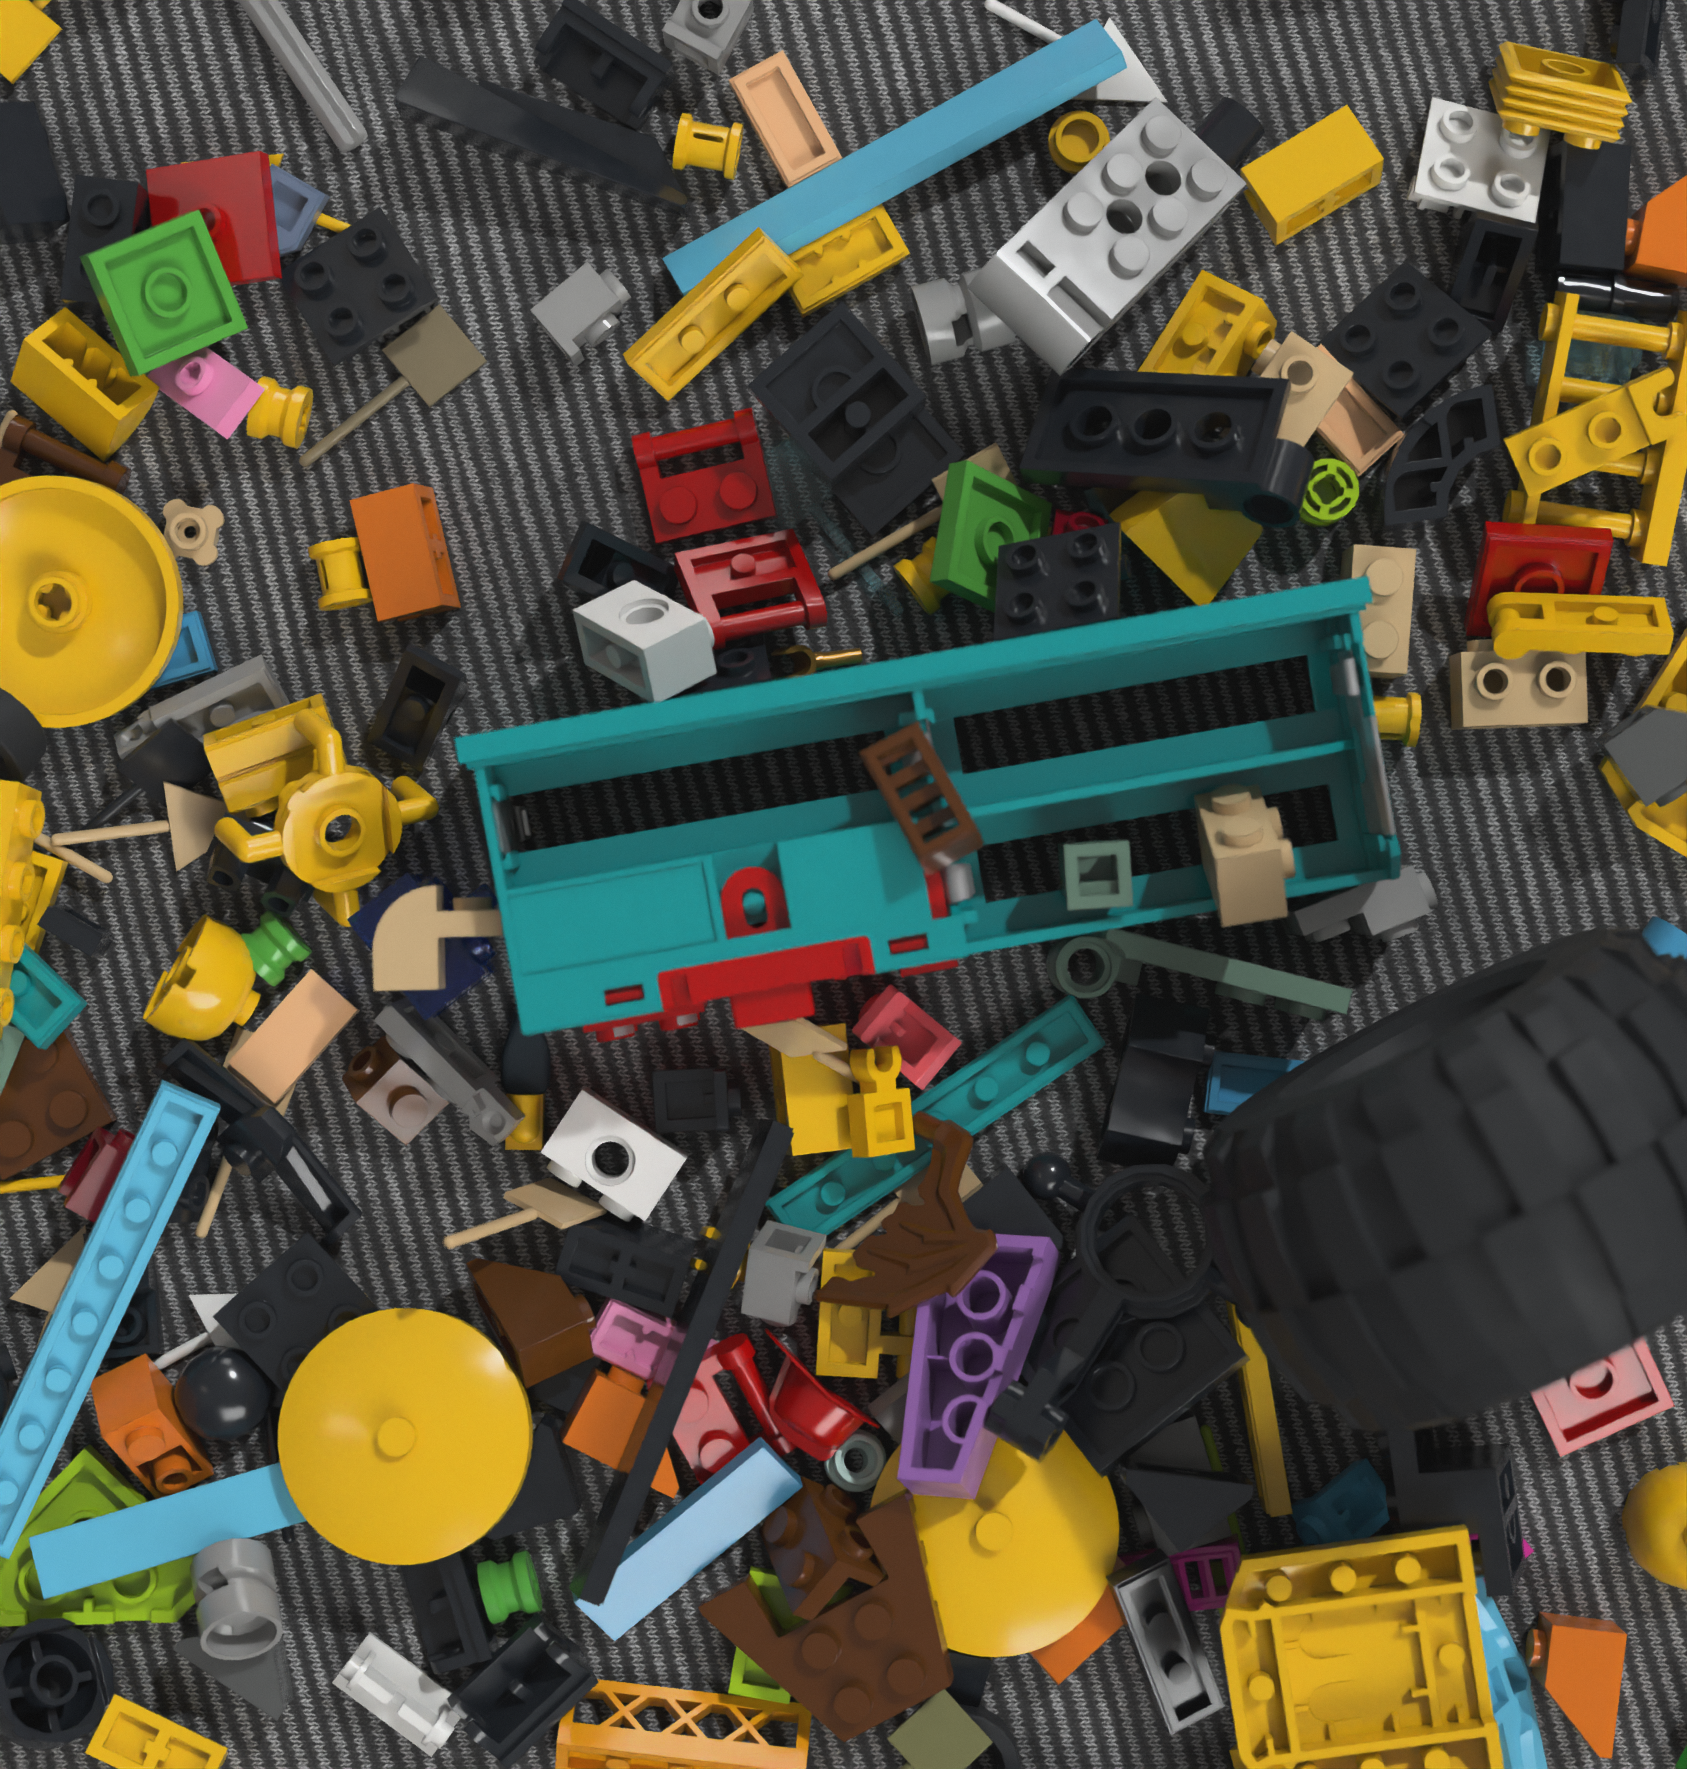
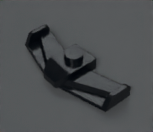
[152,1038,362,1248]

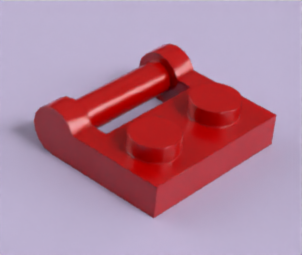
[631,407,778,546]
[674,528,827,651]
[646,1333,797,1485]

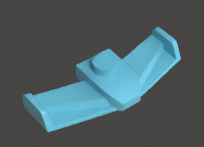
[1475,1578,1548,1769]

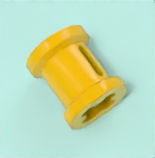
[672,112,744,180]
[308,537,373,611]
[1372,692,1422,747]

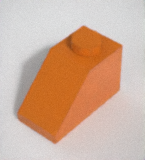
[1622,175,1687,287]
[559,1365,679,1499]
[1525,1612,1627,1759]

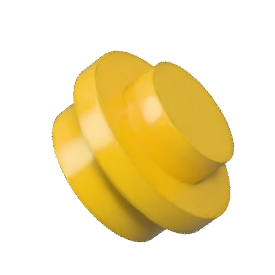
[1048,110,1110,174]

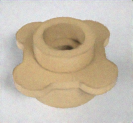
[163,499,224,566]

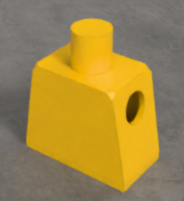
[1109,490,1263,606]

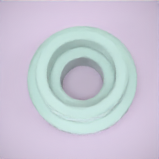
[824,1429,886,1492]

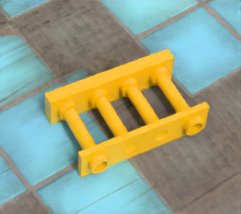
[1502,291,1687,567]

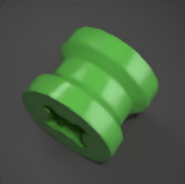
[241,910,312,987]
[477,1550,542,1624]

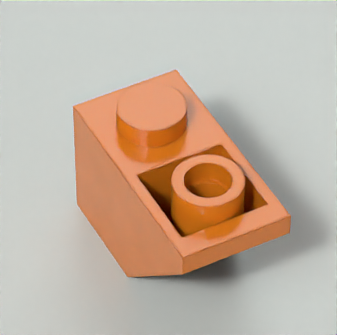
[91,1353,214,1499]

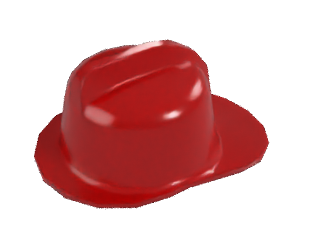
[764,1328,881,1461]

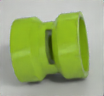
[1299,459,1359,527]

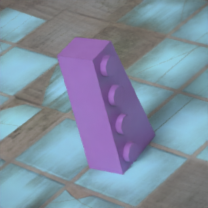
[897,1234,1062,1499]

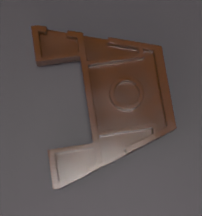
[698,1488,954,1742]

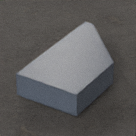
[270,164,330,257]

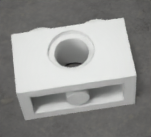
[573,580,717,703]
[541,1086,689,1222]

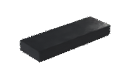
[1106,1548,1225,1735]

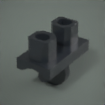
[205,812,315,918]

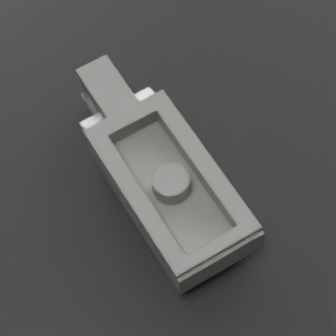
[114,654,290,760]
[374,995,525,1146]

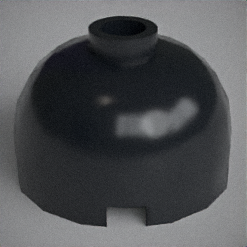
[0,1618,114,1750]

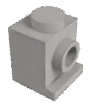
[662,0,754,75]
[530,262,631,367]
[741,1220,827,1327]

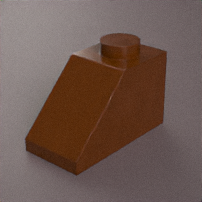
[466,1258,597,1388]

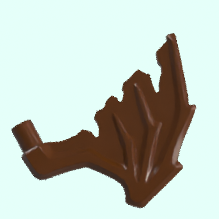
[812,1110,998,1318]

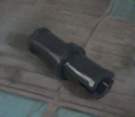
[1546,269,1679,324]

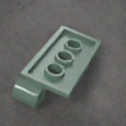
[1046,928,1353,1022]

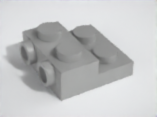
[1280,865,1438,942]

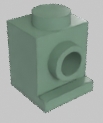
[1058,839,1133,910]

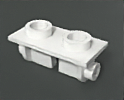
[332,1632,461,1757]

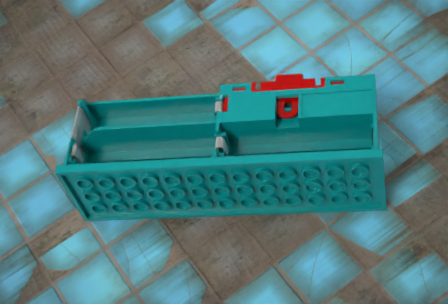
[454,576,1401,1042]

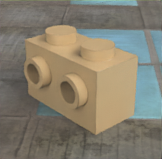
[1218,331,1354,447]
[1449,639,1588,730]
[1194,784,1295,927]

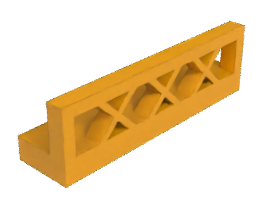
[555,1679,812,1769]

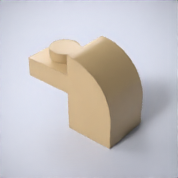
[373,885,504,991]

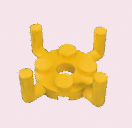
[214,709,439,927]

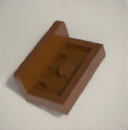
[758,1477,884,1621]

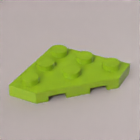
[0,1444,197,1627]

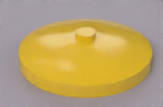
[0,476,183,728]
[278,1308,533,1565]
[870,1429,1119,1657]

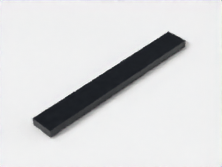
[569,1118,794,1606]

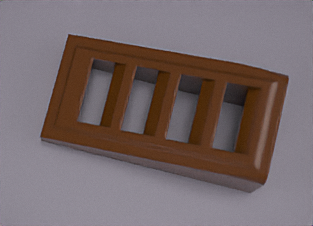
[859,721,984,875]

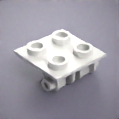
[1407,97,1551,223]

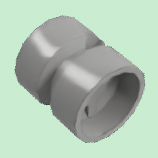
[910,267,1016,366]
[190,1538,283,1660]

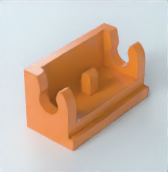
[350,483,461,622]

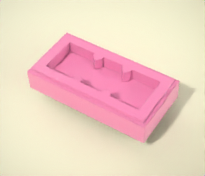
[147,347,265,440]
[589,1297,719,1380]

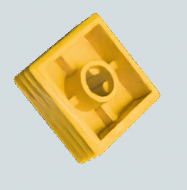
[1488,41,1632,149]

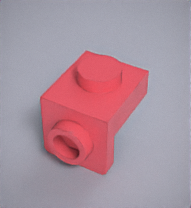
[852,984,962,1090]

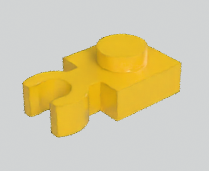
[847,1045,915,1157]

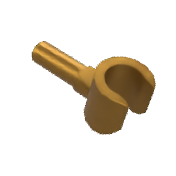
[771,645,863,681]

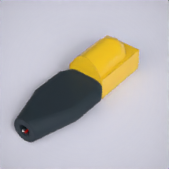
[501,1013,551,1150]

